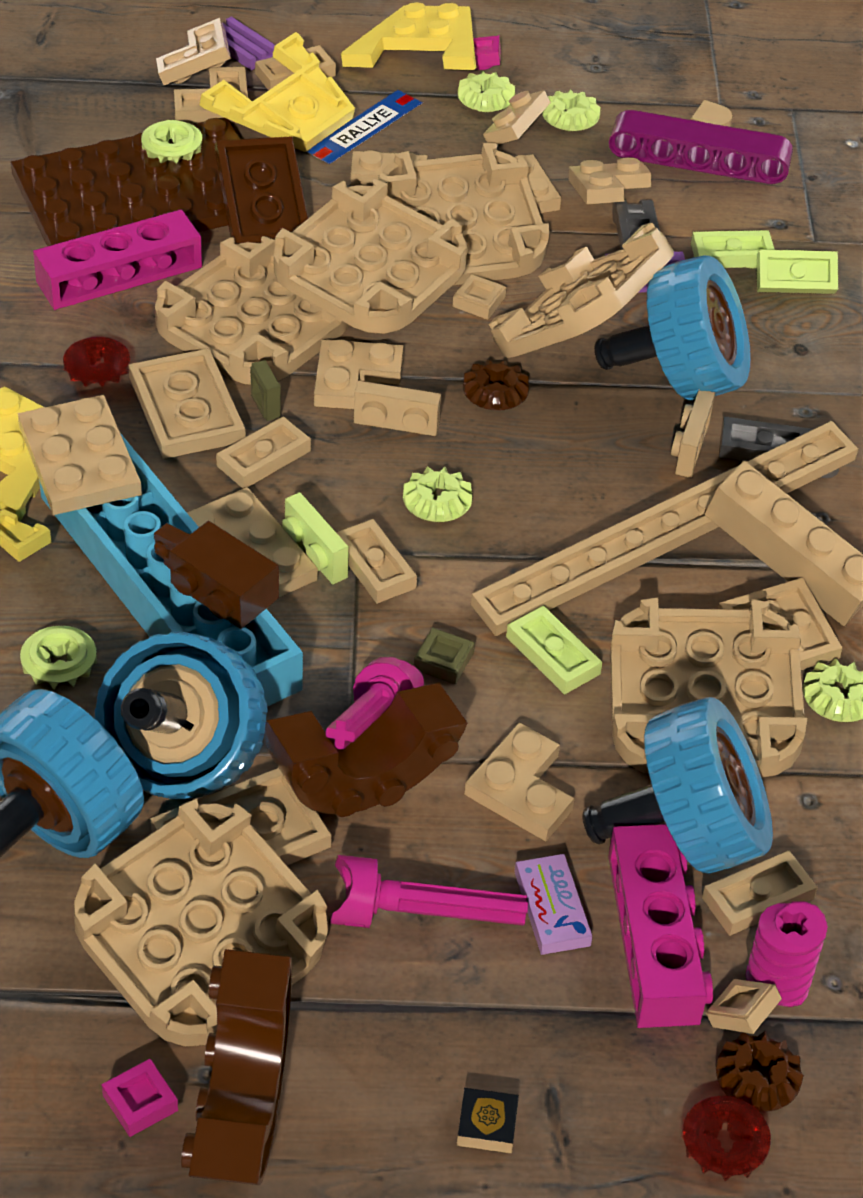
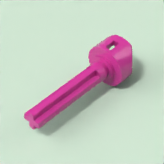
[326,657,424,749]
[329,855,528,928]

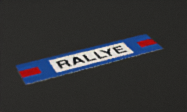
[306,90,423,164]

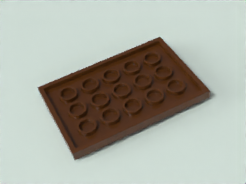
[11,117,240,247]

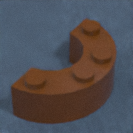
[265,683,468,817]
[181,949,292,1186]

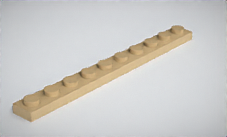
[471,421,858,636]

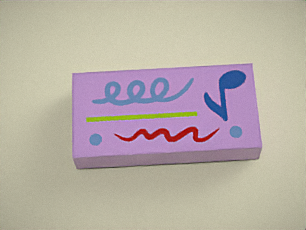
[514,854,592,955]

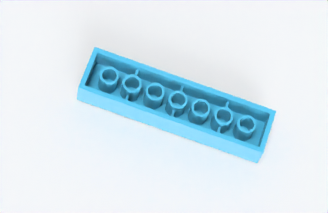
[39,433,303,706]

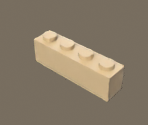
[704,461,863,627]

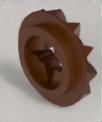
[463,359,529,410]
[716,1031,804,1112]

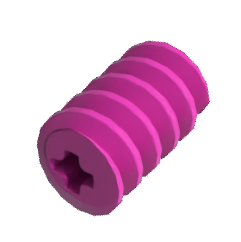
[745,901,828,1007]

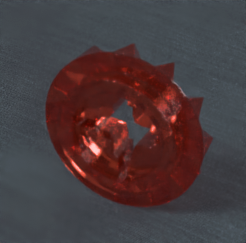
[63,337,130,388]
[681,1096,771,1181]

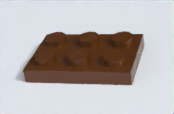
[215,137,308,244]

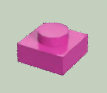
[473,35,501,70]
[101,1059,178,1137]

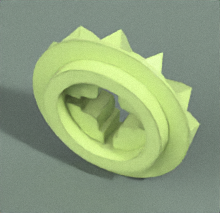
[457,71,515,112]
[542,89,601,131]
[141,120,202,164]
[403,466,472,522]
[20,626,97,689]
[803,658,863,722]

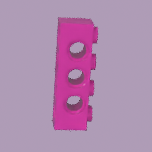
[33,209,202,310]
[608,824,713,1028]

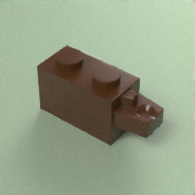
[153,520,279,629]

